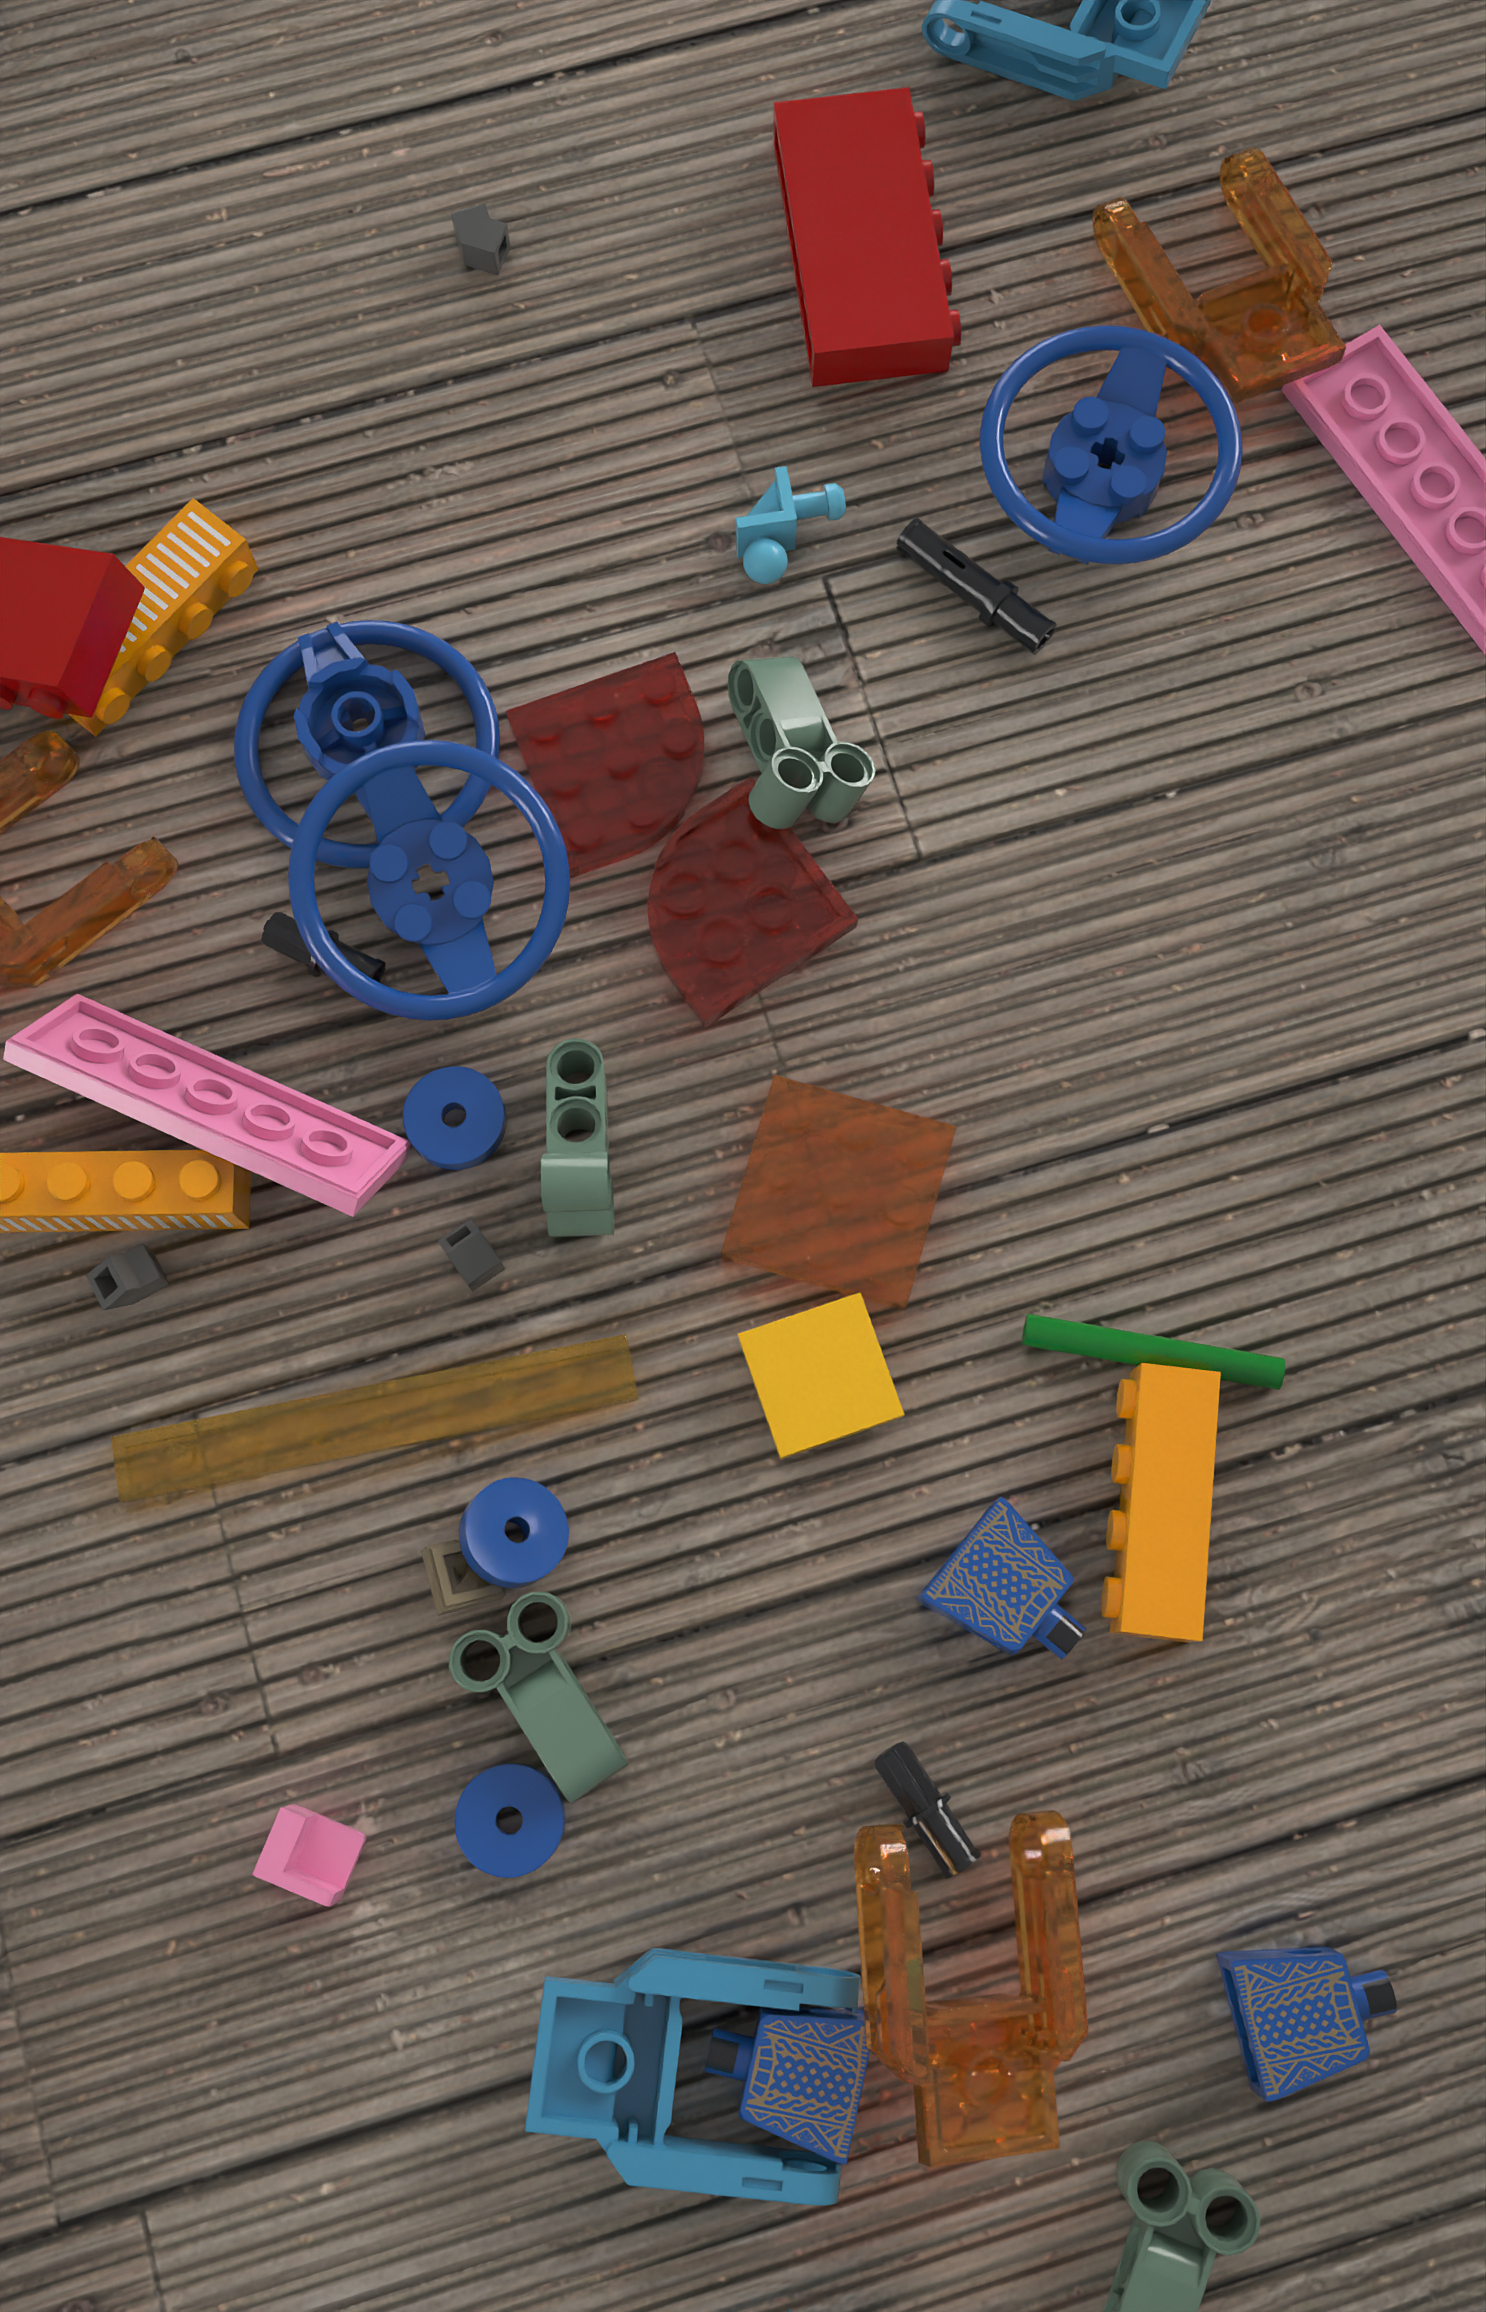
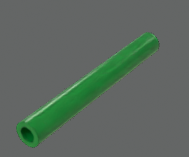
[1022,1313,1285,1390]

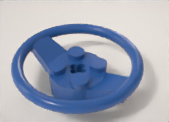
[980,325,1242,565]
[234,620,500,869]
[288,740,570,1021]

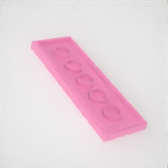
[1281,325,1486,655]
[3,994,411,1217]

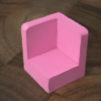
[252,1804,366,1907]

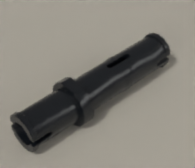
[896,518,1056,655]

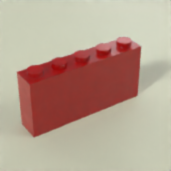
[773,87,961,387]
[0,537,145,719]

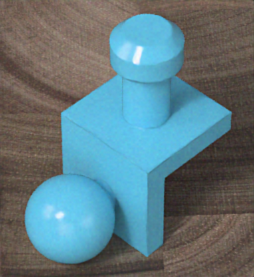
[736,466,846,584]

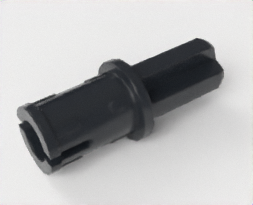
[261,912,386,983]
[874,1741,981,1879]

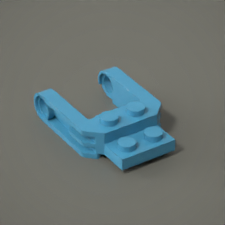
[922,0,1211,101]
[525,1948,861,2205]

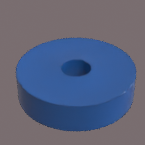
[403,1066,507,1170]
[459,1477,569,1588]
[454,1763,566,1878]

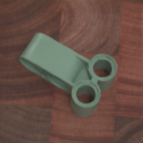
[727,656,876,829]
[541,1038,614,1237]
[449,1592,629,1803]
[1103,2141,1261,2312]

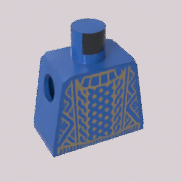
[916,1496,1086,1660]
[1216,1947,1397,2102]
[704,2006,876,2165]

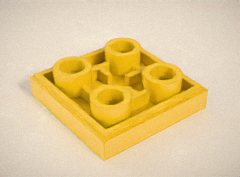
[738,1292,905,1460]

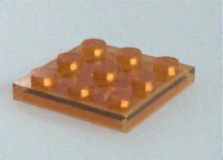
[721,1075,957,1311]

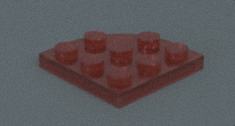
[506,652,705,879]
[647,776,858,1028]

